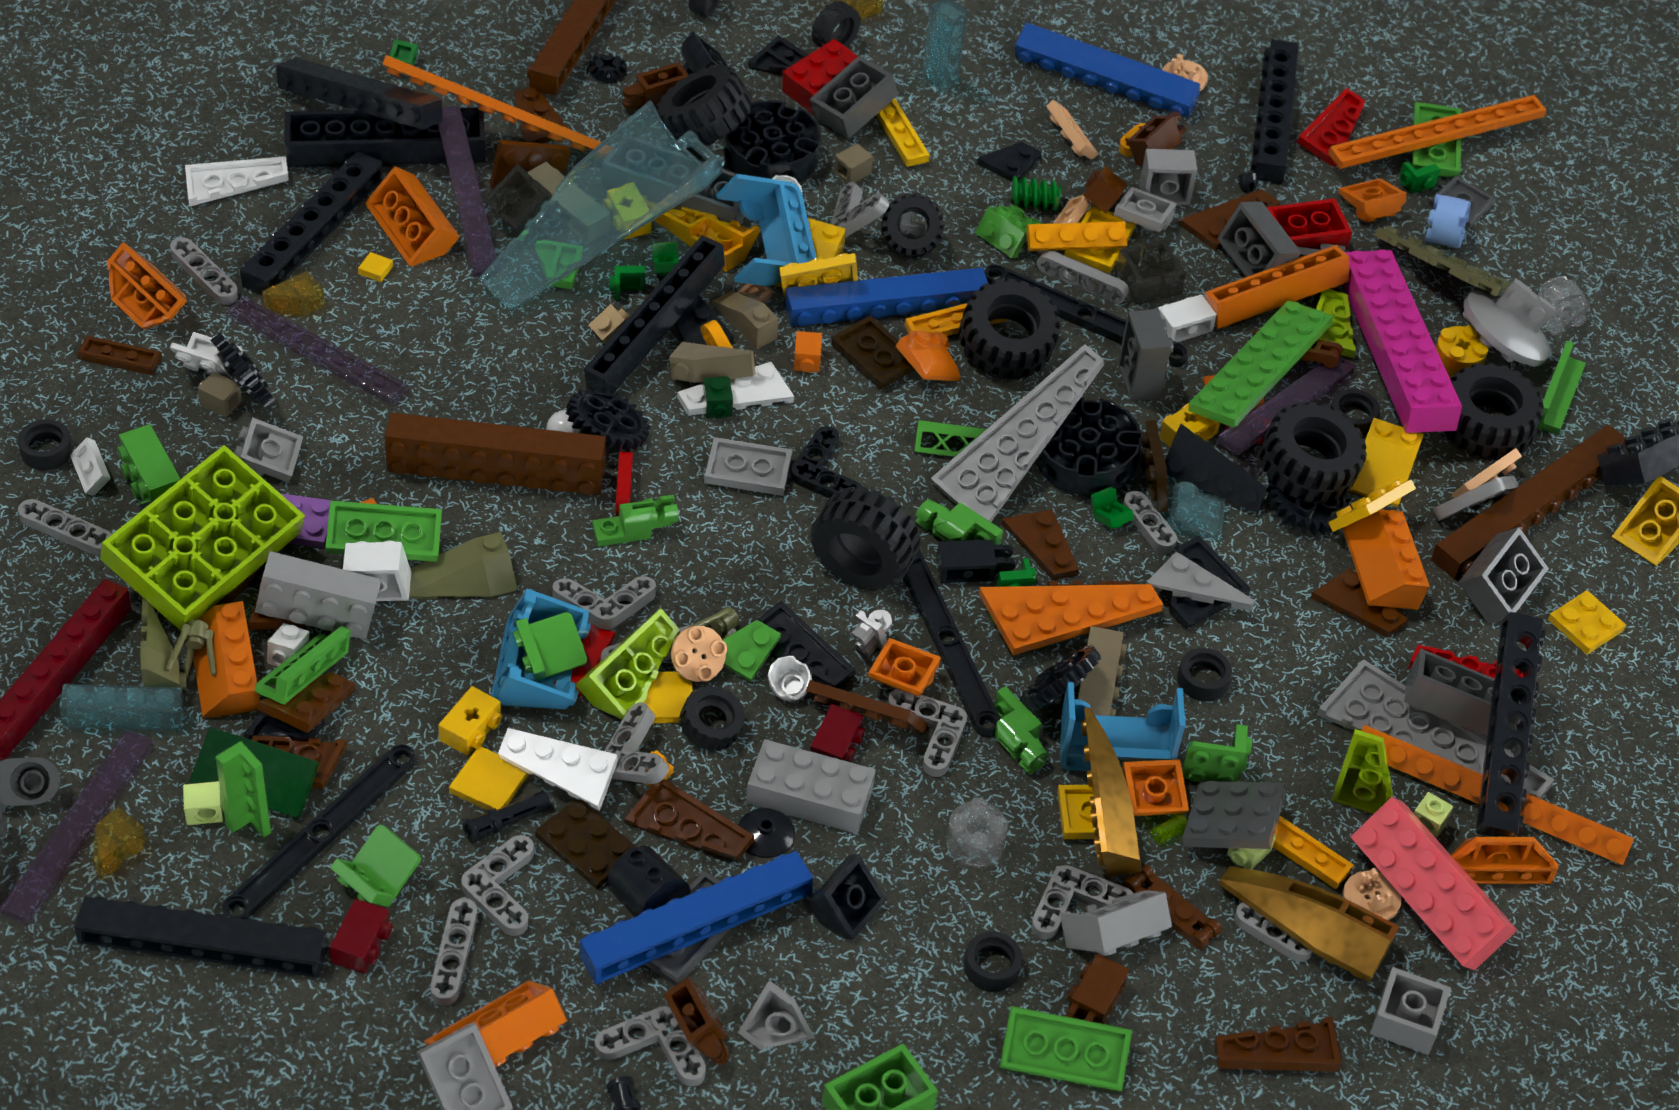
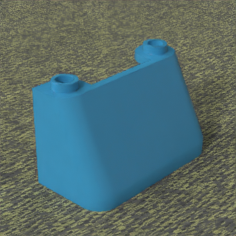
[491,589,591,709]

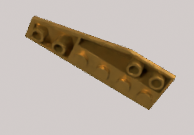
[1080,707,1142,877]
[1218,866,1400,982]

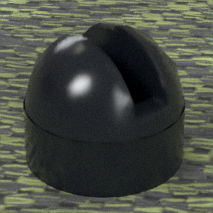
[1238,173,1258,192]

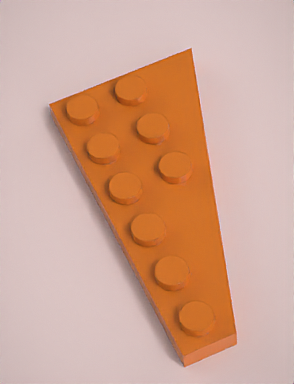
[978,584,1163,656]

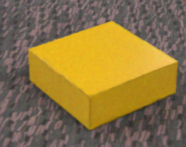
[358,252,393,282]

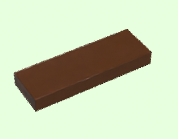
[77,335,162,375]

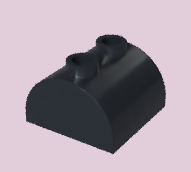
[681,32,728,75]
[607,845,691,917]
[810,854,887,940]

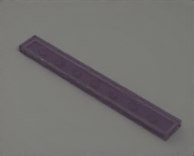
[438,105,499,278]
[227,296,409,406]
[1217,357,1356,455]
[0,730,153,925]

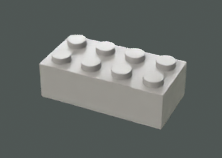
[255,551,382,640]
[746,739,876,834]

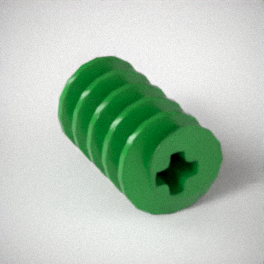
[1010,176,1062,211]

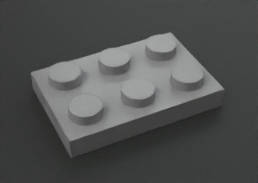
[704,437,792,496]
[416,1023,513,1110]

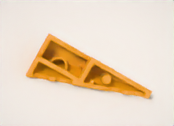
[642,197,760,272]

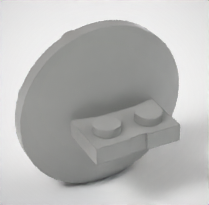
[1463,278,1556,367]

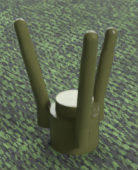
[688,607,740,640]
[166,620,216,679]

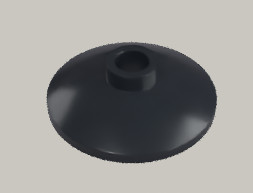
[738,808,795,858]

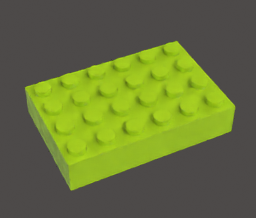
[100,445,305,631]

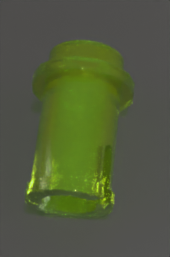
[1150,814,1188,845]

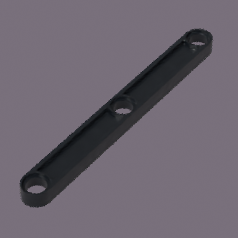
[984,264,1188,367]
[903,549,1000,737]
[222,744,415,920]

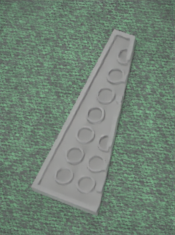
[931,344,1104,522]
[1317,659,1554,799]

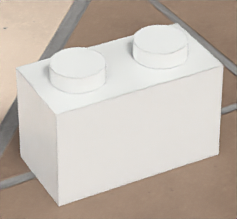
[1158,294,1217,342]

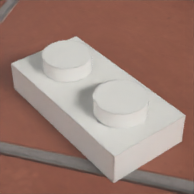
[70,437,111,496]

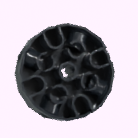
[723,100,821,183]
[1036,397,1142,495]

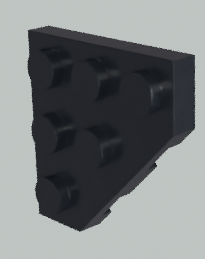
[1169,536,1251,629]

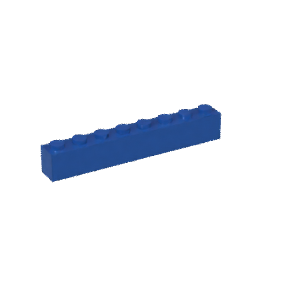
[1015,22,1200,118]
[785,268,988,327]
[580,851,813,985]

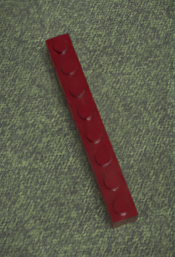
[0,578,132,761]

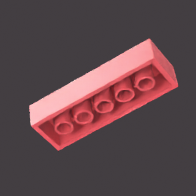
[1350,797,1517,970]

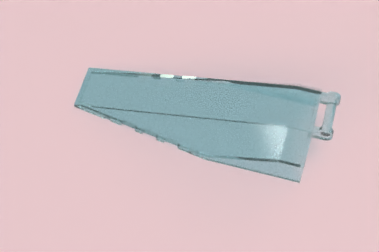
[479,101,725,312]

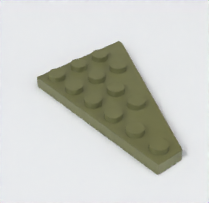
[1374,225,1512,297]

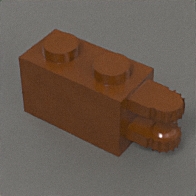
[623,62,688,111]
[1127,112,1186,166]
[1083,166,1127,214]
[1065,953,1130,1024]
[663,977,730,1066]

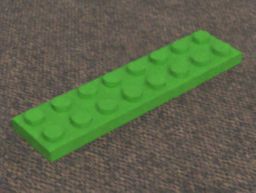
[1188,300,1333,428]

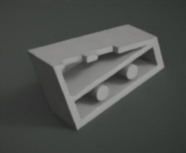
[1060,890,1172,956]

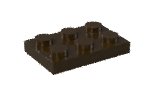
[831,315,915,389]
[1141,420,1168,512]
[535,799,637,889]

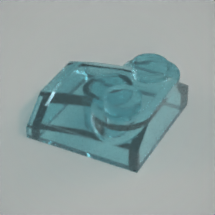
[1168,482,1225,541]

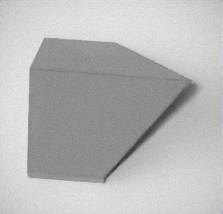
[738,981,815,1051]

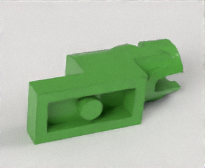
[592,495,679,547]
[915,499,1003,545]
[994,686,1049,775]

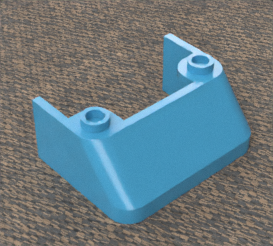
[716,174,816,286]
[1060,682,1185,771]

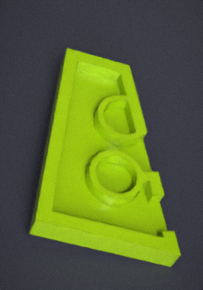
[1316,289,1356,358]

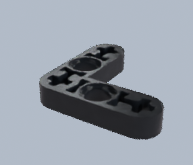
[791,426,862,498]

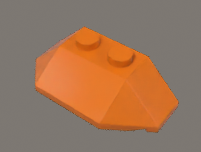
[107,242,187,329]
[1451,837,1559,884]

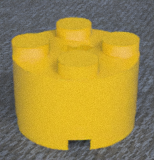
[1435,325,1489,378]

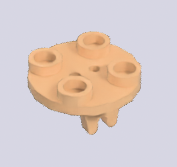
[1162,54,1208,91]
[671,626,727,682]
[1342,868,1402,920]

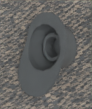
[0,757,60,806]

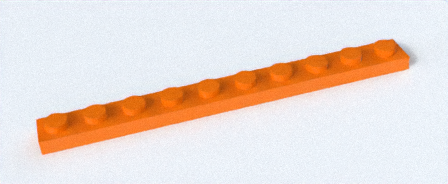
[382,55,613,160]
[1328,95,1546,169]
[1361,724,1634,865]

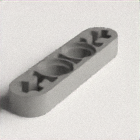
[170,238,238,305]
[1036,250,1129,304]
[18,499,112,556]
[431,898,477,1006]

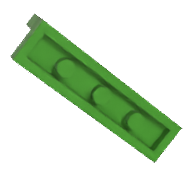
[1538,341,1586,435]
[914,420,987,457]
[255,626,351,705]
[215,741,271,837]

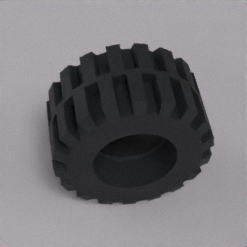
[881,192,945,258]

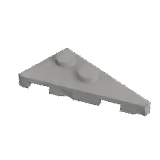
[1146,552,1255,611]

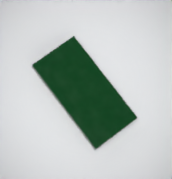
[189,727,320,819]

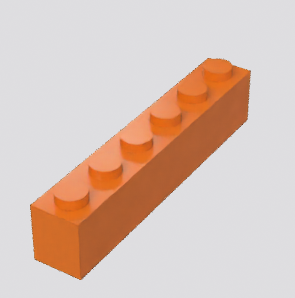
[1205,245,1349,329]

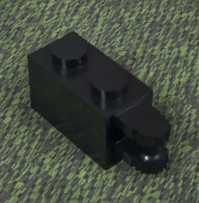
[936,539,1016,583]

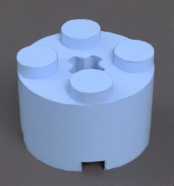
[1425,194,1471,248]

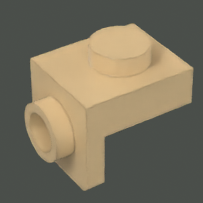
[589,304,630,344]

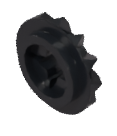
[589,53,627,82]

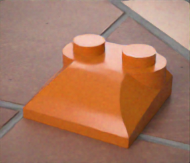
[1338,178,1406,222]
[896,330,961,381]
[868,638,941,696]
[1122,759,1189,816]

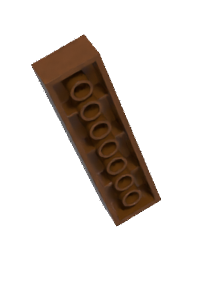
[385,412,606,495]

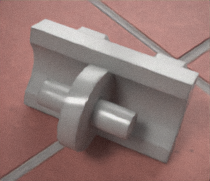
[851,609,892,657]

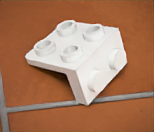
[170,332,244,378]

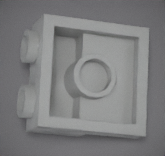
[1114,187,1177,232]
[234,417,303,483]

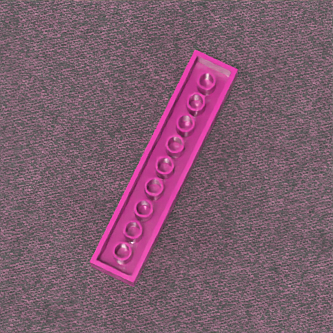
[1342,250,1462,433]

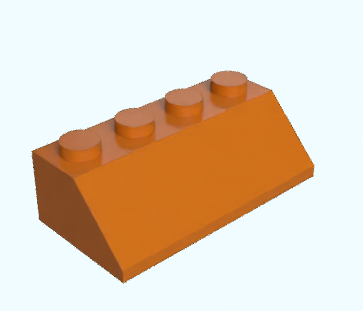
[365,166,460,267]
[1343,509,1430,610]
[193,601,260,719]
[424,981,567,1067]

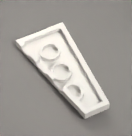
[185,157,289,207]
[677,362,794,416]
[498,728,619,811]

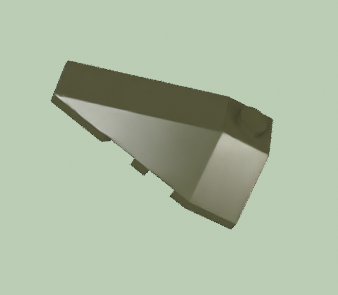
[409,532,518,599]
[140,597,187,704]

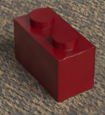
[810,704,866,763]
[329,899,393,974]

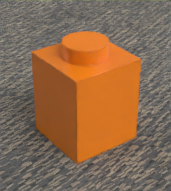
[794,331,822,372]

